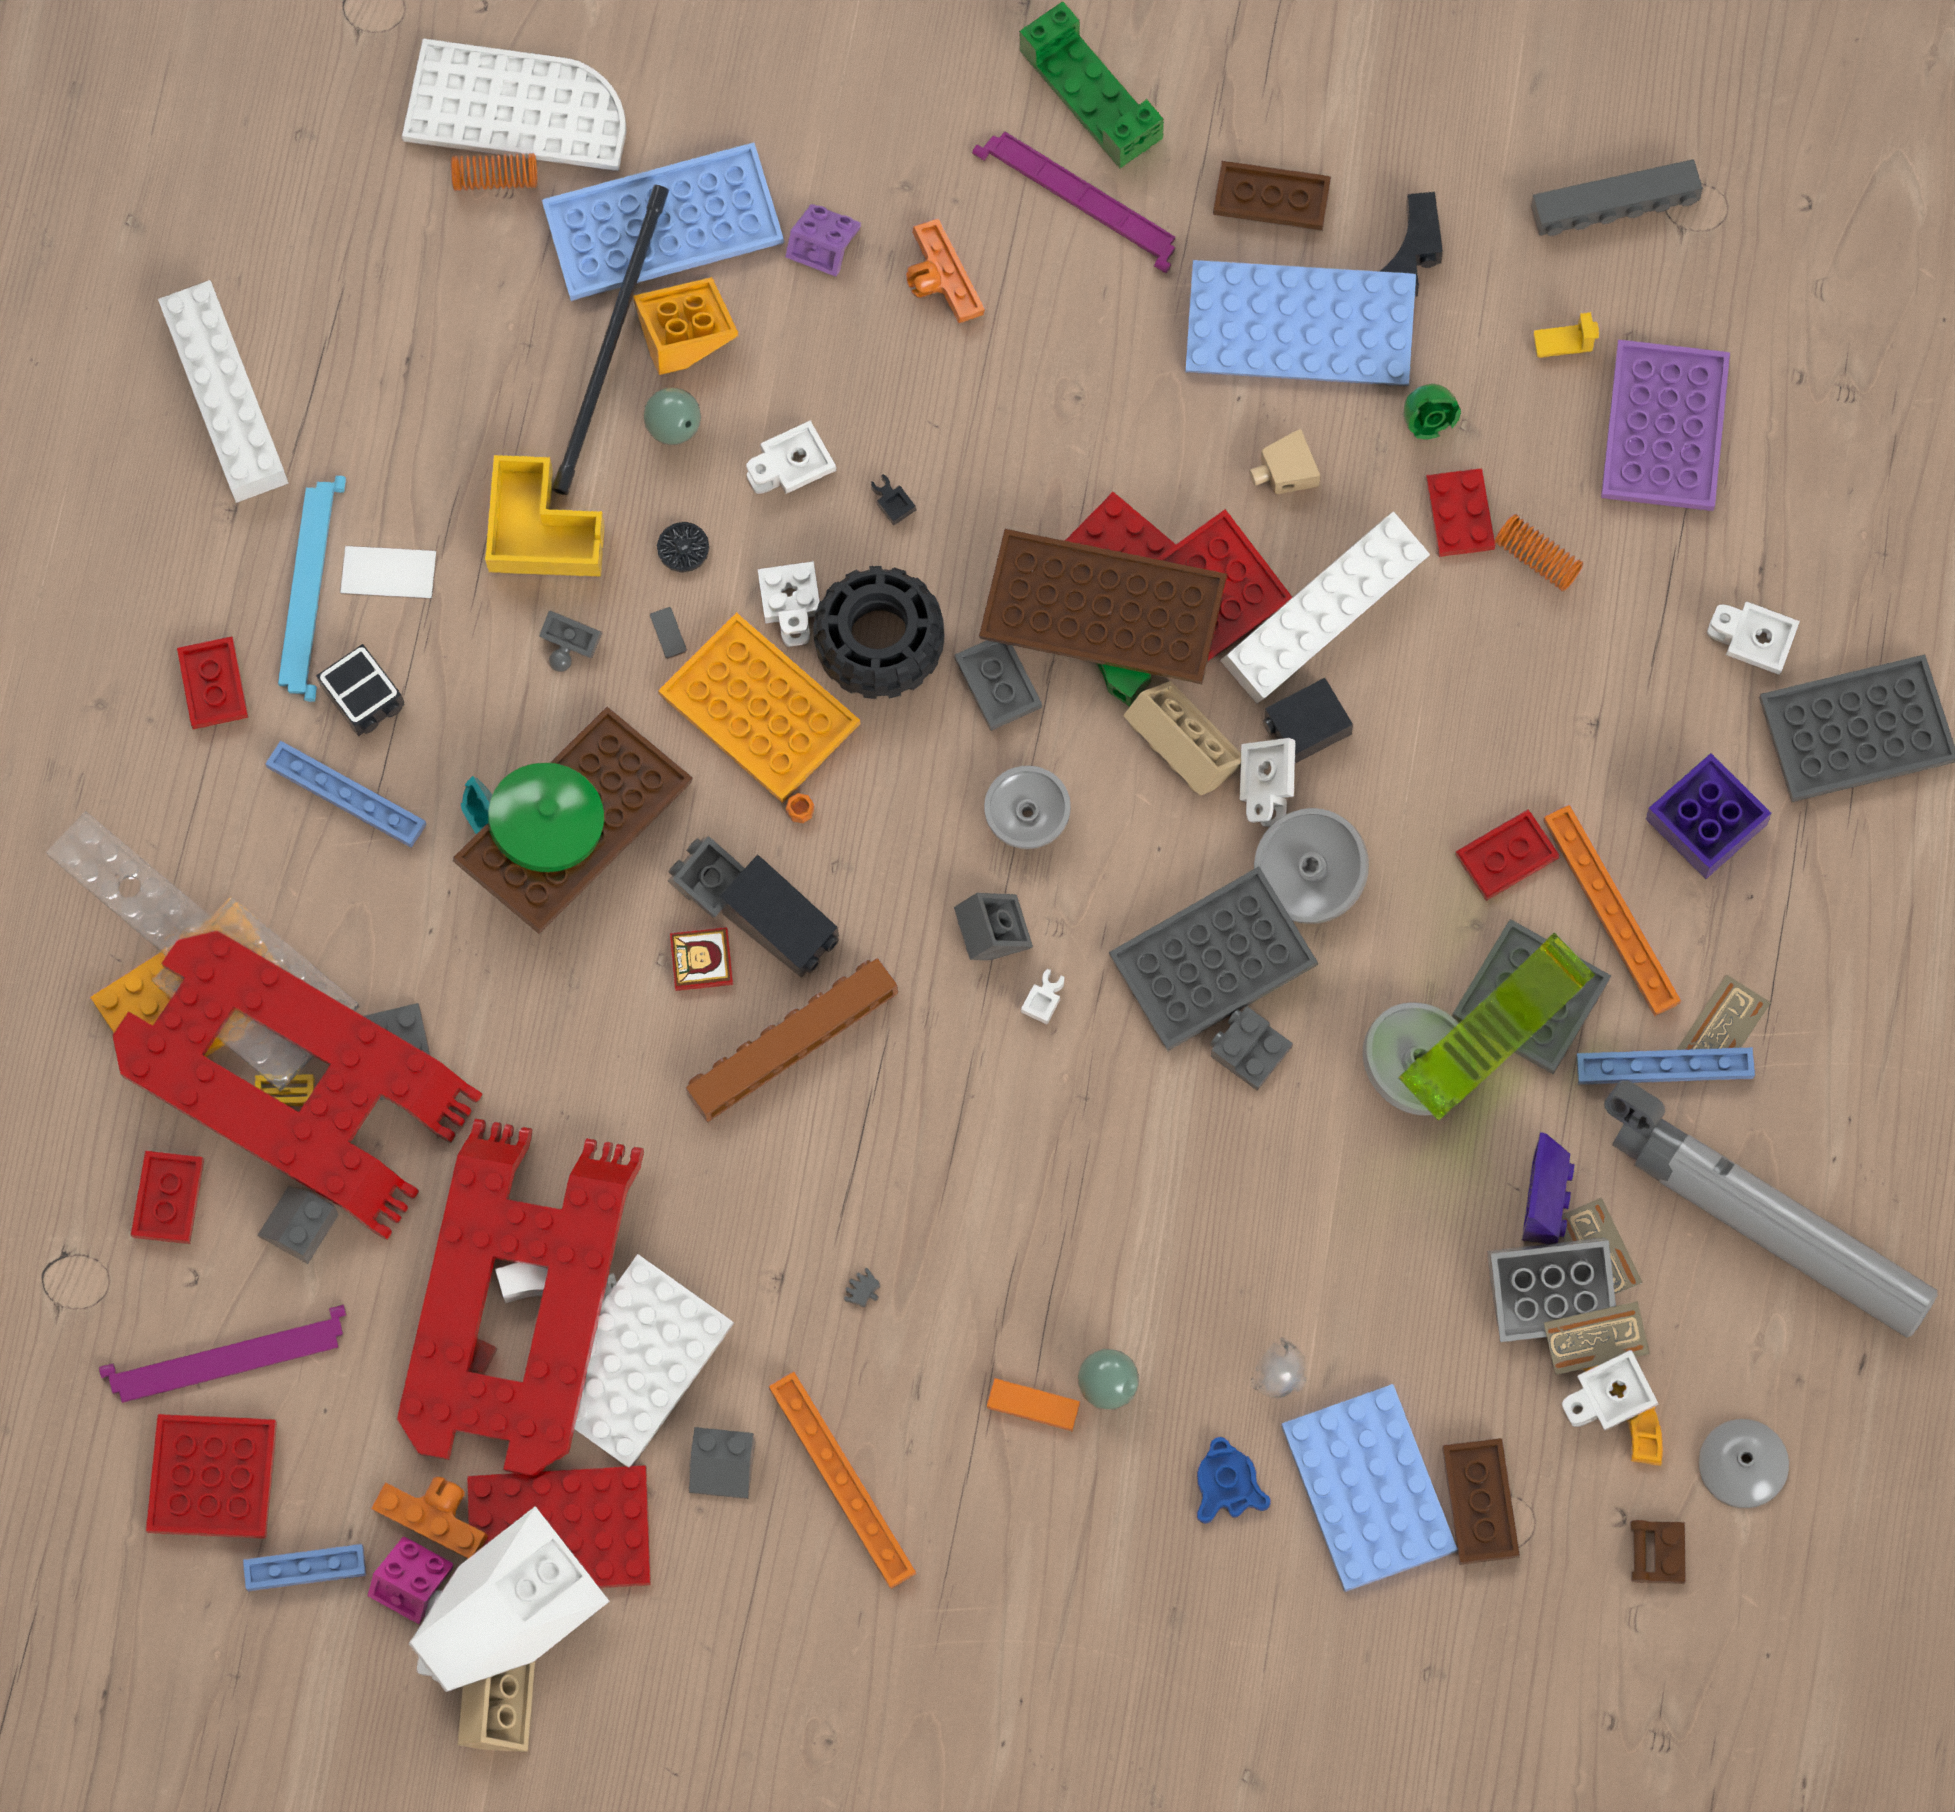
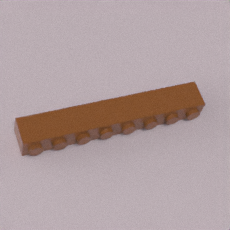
[686,958,898,1123]

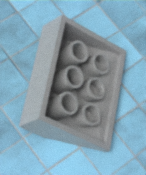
[1487,1238,1616,1342]

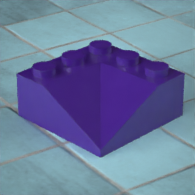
[1646,753,1772,879]

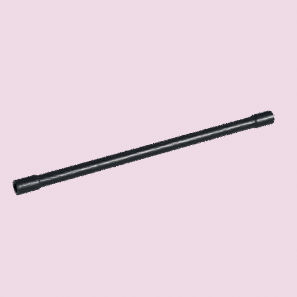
[552,185,669,495]

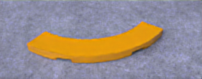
[1582,1365,1663,1466]

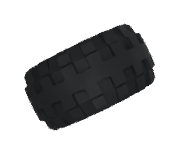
[813,566,945,699]

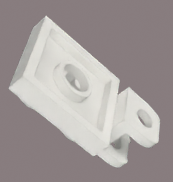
[746,421,836,494]
[758,561,820,647]
[1707,601,1800,675]
[1240,738,1295,827]
[1562,1350,1658,1430]

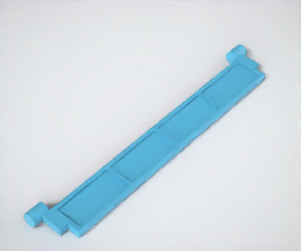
[278,475,346,702]

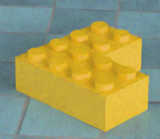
[485,455,605,577]

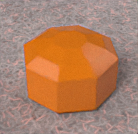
[786,793,815,823]

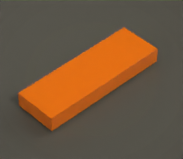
[987,1378,1080,1432]

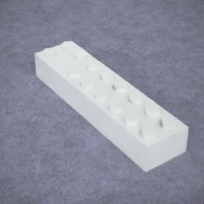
[158,280,288,503]
[1220,511,1430,703]

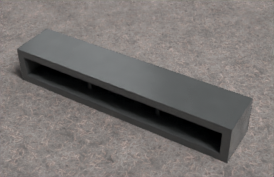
[1531,159,1703,236]

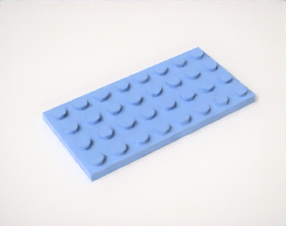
[542,143,784,301]
[1185,260,1416,386]

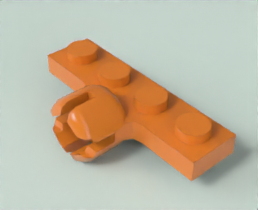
[906,218,985,323]
[371,1476,489,1559]

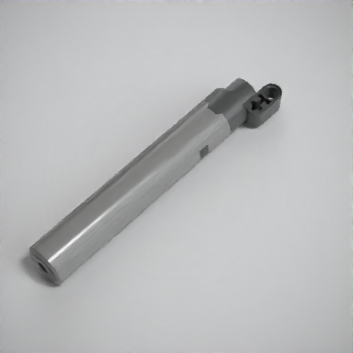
[1604,1080,1938,1338]

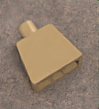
[1249,429,1320,494]

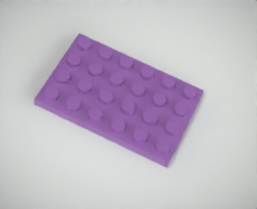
[1601,340,1730,511]

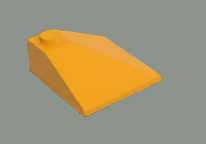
[633,277,738,375]

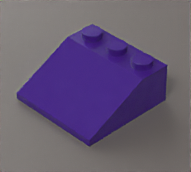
[1522,1132,1575,1244]

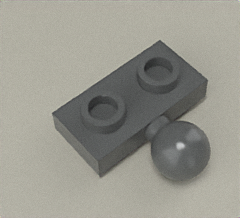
[539,610,603,672]

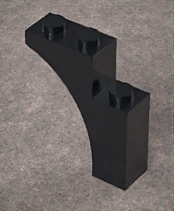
[1379,192,1443,297]

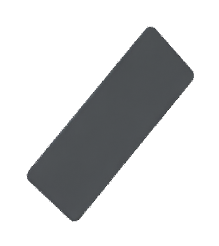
[650,607,687,658]

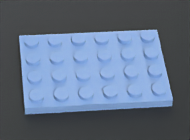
[1281,1384,1458,1592]

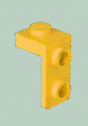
[1533,312,1599,358]

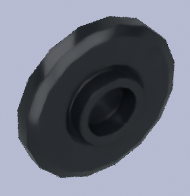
[657,522,710,573]

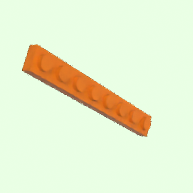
[1543,805,1681,1016]
[769,1372,916,1589]

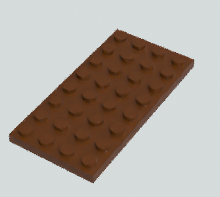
[979,529,1227,684]
[453,707,693,934]

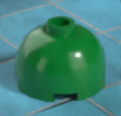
[1403,383,1461,440]

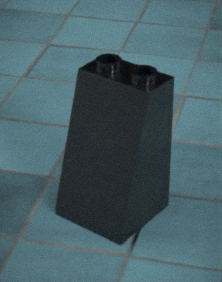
[719,854,839,978]

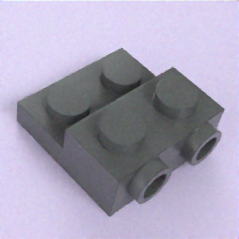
[668,836,745,918]
[1210,1006,1293,1091]

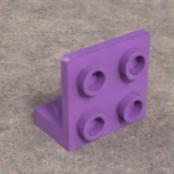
[785,204,861,276]

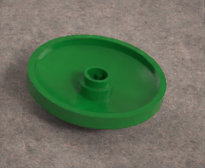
[488,763,604,872]

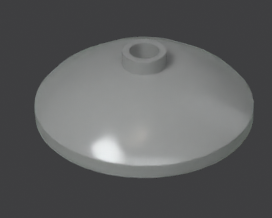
[984,766,1071,849]
[1699,1419,1789,1508]

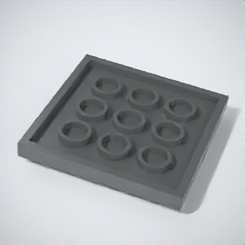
[1452,919,1611,1074]

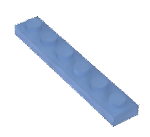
[265,741,427,848]
[1576,1047,1755,1085]

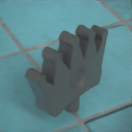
[844,1268,880,1307]

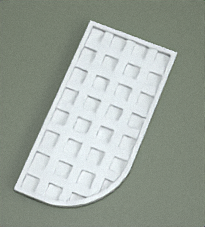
[402,39,626,171]

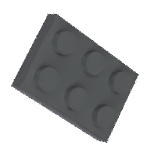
[954,640,1042,731]
[364,1003,431,1100]

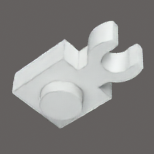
[1021,969,1064,1024]

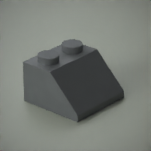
[954,893,1033,960]
[258,1186,339,1264]
[689,1427,756,1499]

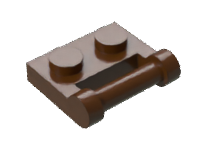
[1630,1520,1686,1584]

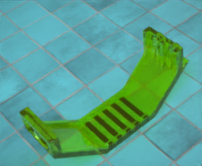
[1398,932,1595,1121]

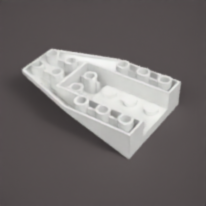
[409,1506,609,1692]

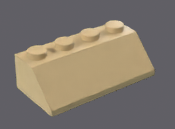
[1123,681,1241,796]
[458,1661,535,1752]

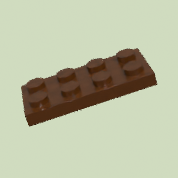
[1213,161,1331,231]
[1442,1438,1520,1565]

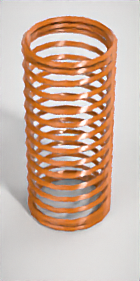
[451,153,537,191]
[1495,514,1583,591]

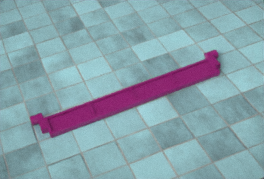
[972,131,1176,273]
[99,1305,346,1403]

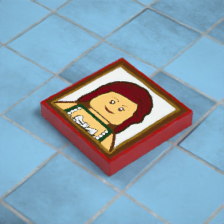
[670,927,733,991]

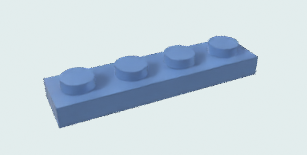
[243,1544,366,1591]

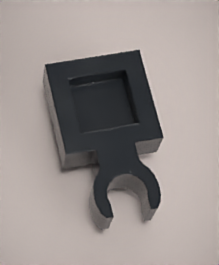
[871,474,916,526]

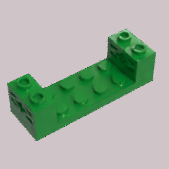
[1019,1,1164,169]

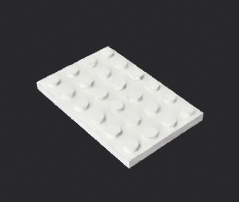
[575,1254,734,1467]

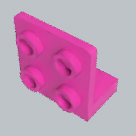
[367,1537,453,1624]

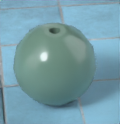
[644,387,701,445]
[1078,1349,1139,1410]

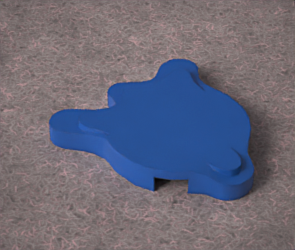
[1197,1437,1271,1524]

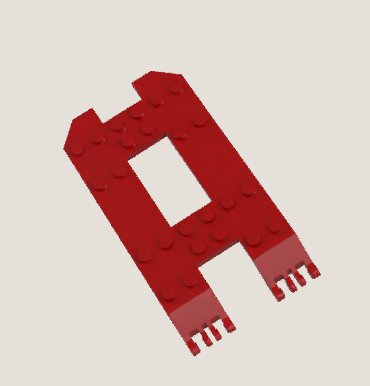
[112,930,483,1240]
[397,1118,644,1476]

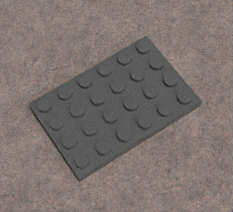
[1759,654,1955,802]
[1109,866,1318,1052]

